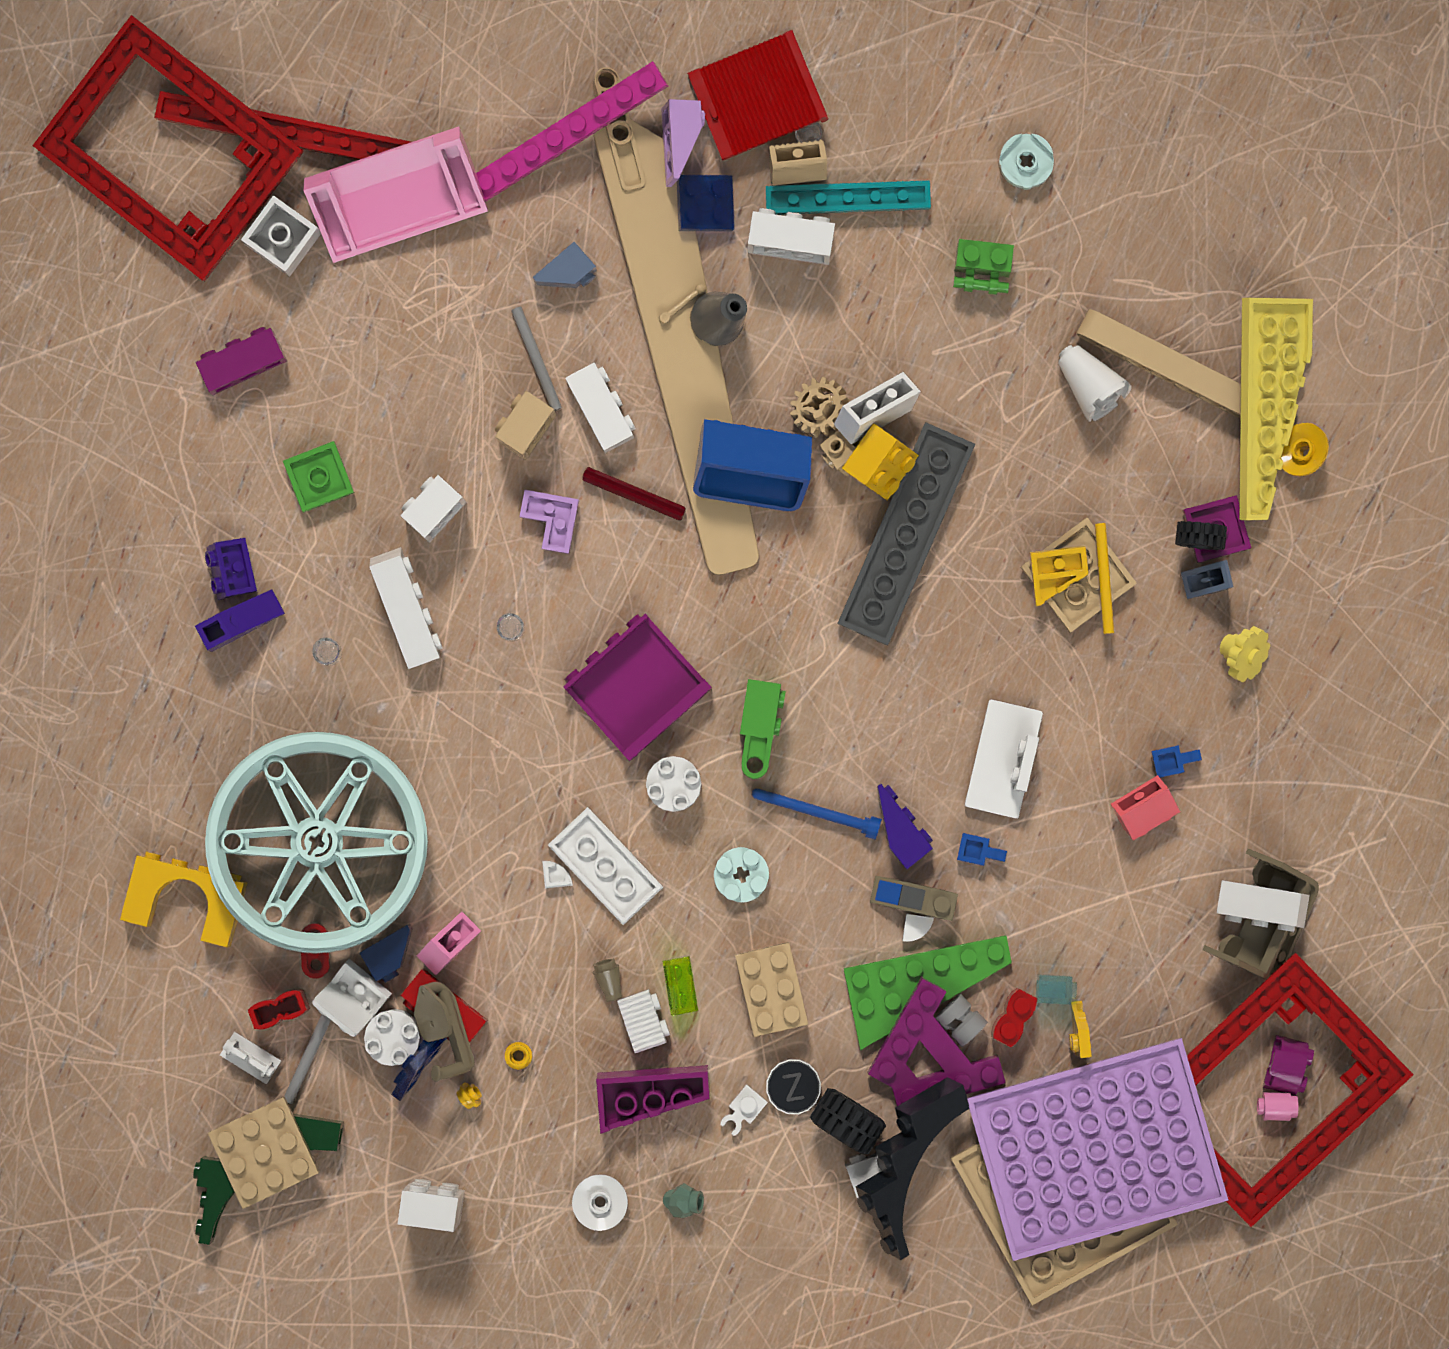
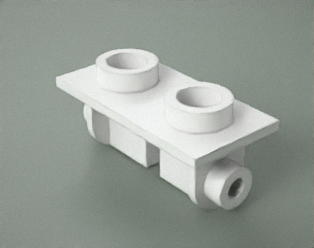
[220,1032,281,1084]

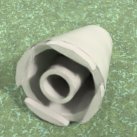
[1058,345,1131,422]

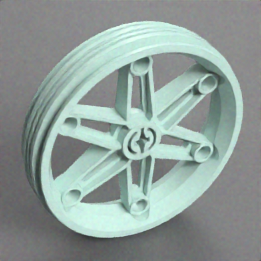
[205,732,428,953]

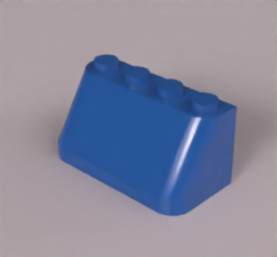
[693,419,812,511]

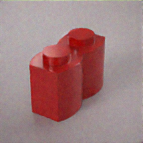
[991,988,1037,1047]
[248,989,310,1030]

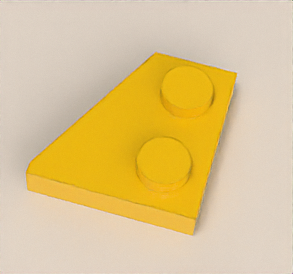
[1030,546,1088,606]
[1069,1001,1092,1058]

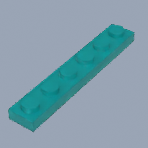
[766,180,931,215]

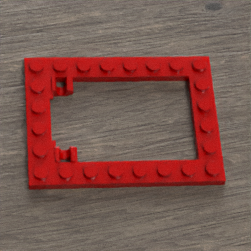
[32,15,304,281]
[1187,952,1414,1227]

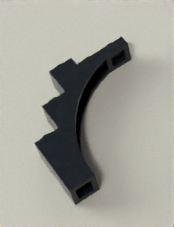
[855,1077,969,1260]

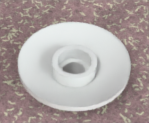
[572,1175,628,1231]

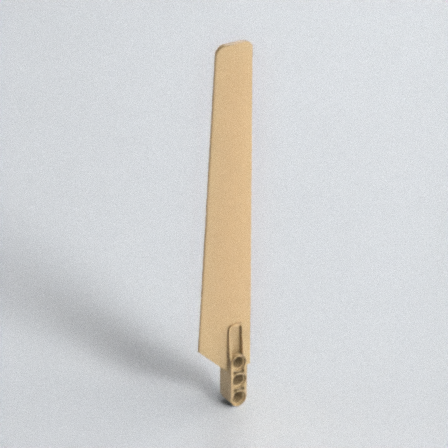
[593,67,759,575]

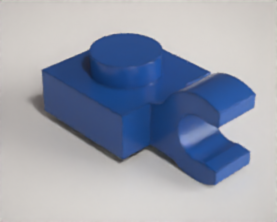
[1151,745,1202,778]
[957,833,1007,866]

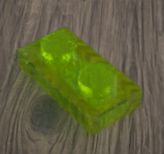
[662,956,698,1016]

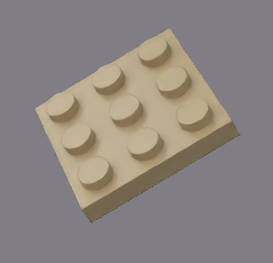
[1020,517,1137,633]
[208,1096,320,1209]

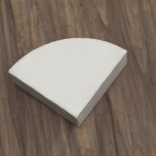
[542,861,573,889]
[902,914,934,942]

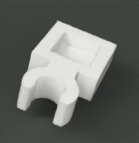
[720,1084,768,1135]

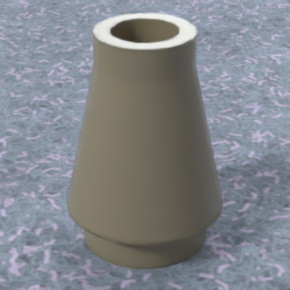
[592,959,622,1002]

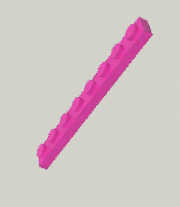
[476,61,669,202]

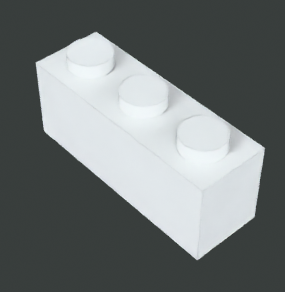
[565,363,636,453]
[834,372,921,444]
[1217,880,1310,932]

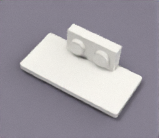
[965,699,1043,818]

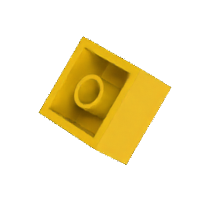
[842,423,919,500]

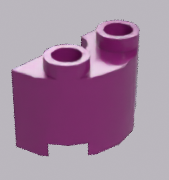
[1262,1035,1314,1096]

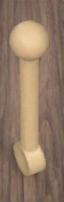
[659,284,706,324]

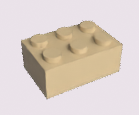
[735,942,808,1037]

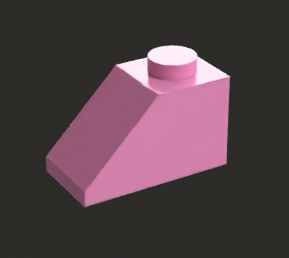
[417,912,481,975]

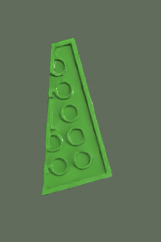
[843,935,1012,1050]

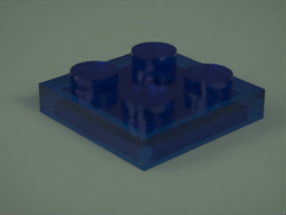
[677,175,734,232]

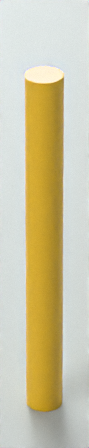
[1095,523,1114,634]

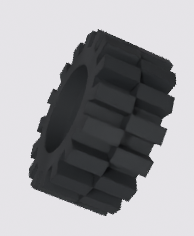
[1175,521,1227,550]

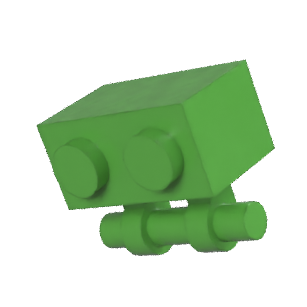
[953,239,1014,295]

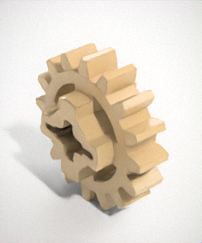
[790,377,850,438]

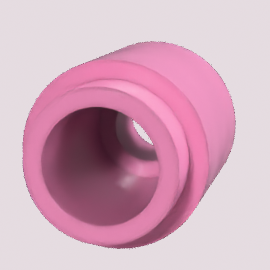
[1257,1092,1298,1121]

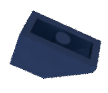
[360,924,412,983]

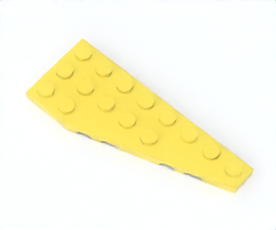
[1239,298,1313,520]

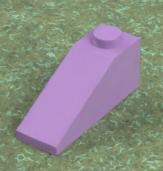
[661,99,705,187]

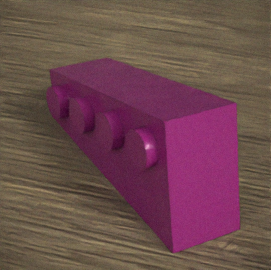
[596,1065,710,1134]

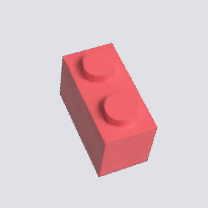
[1111,775,1180,841]

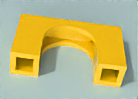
[120,851,248,947]

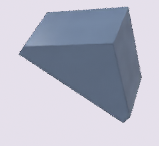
[1181,560,1234,599]

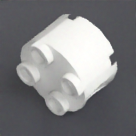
[646,756,702,812]
[364,1009,422,1066]

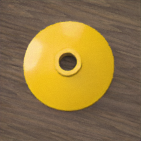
[1281,423,1329,476]

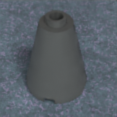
[690,291,747,346]

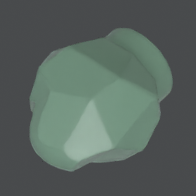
[663,1183,704,1218]

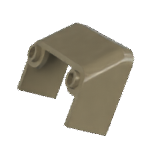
[1203,849,1319,980]

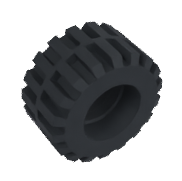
[810,1088,886,1154]

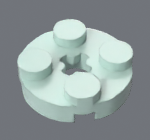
[998,134,1054,190]
[714,847,769,902]

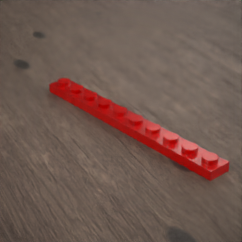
[154,91,412,160]

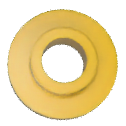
[505,1042,532,1070]
[456,1082,482,1109]

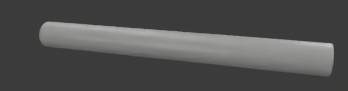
[511,307,562,411]
[284,1015,331,1104]

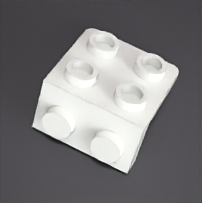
[312,959,392,1037]

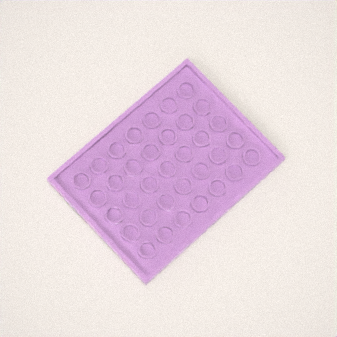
[967,1038,1228,1261]

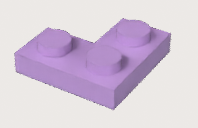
[520,490,579,554]

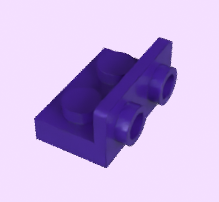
[205,538,257,600]

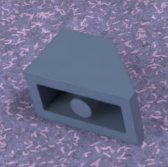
[533,242,597,288]

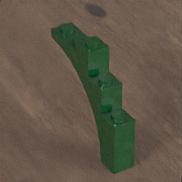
[193,1114,344,1245]

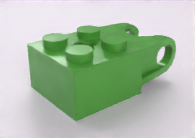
[740,679,786,779]

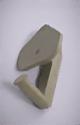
[414,982,475,1082]

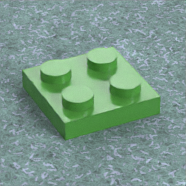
[283,441,355,513]

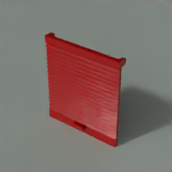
[687,30,828,161]

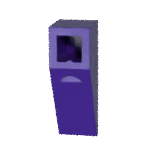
[195,589,285,652]
[877,784,933,869]

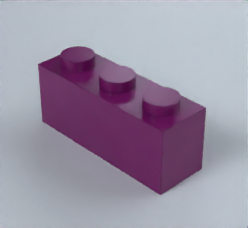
[195,327,287,395]

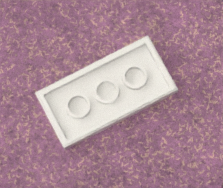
[548,807,663,925]

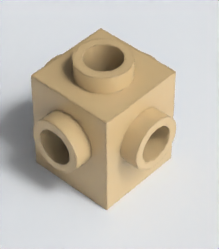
[820,430,861,476]

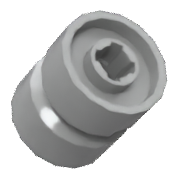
[935,994,988,1047]

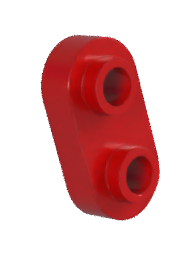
[301,923,330,979]

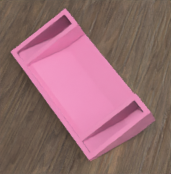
[303,127,488,263]

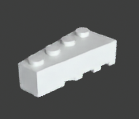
[369,547,443,669]

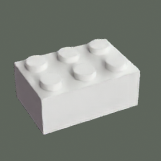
[748,208,835,265]
[398,1179,465,1232]

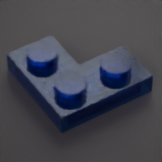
[391,1038,446,1101]

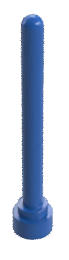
[752,788,882,840]

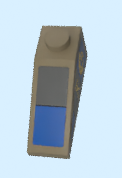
[870,876,958,921]

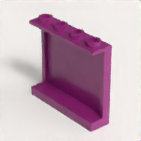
[563,613,712,761]

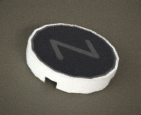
[766,1059,821,1114]

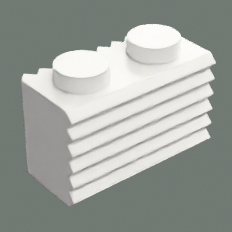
[617,989,670,1053]

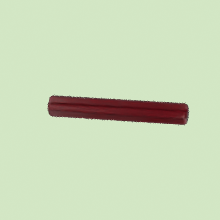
[582,467,686,521]

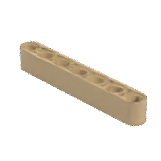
[1076,309,1241,419]

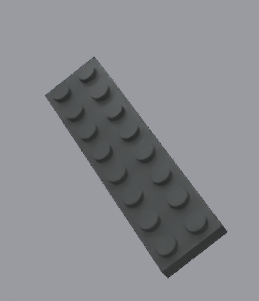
[837,422,975,646]

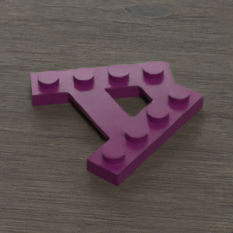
[867,976,1006,1106]

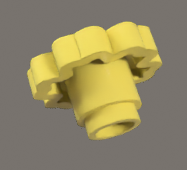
[1220,626,1270,682]

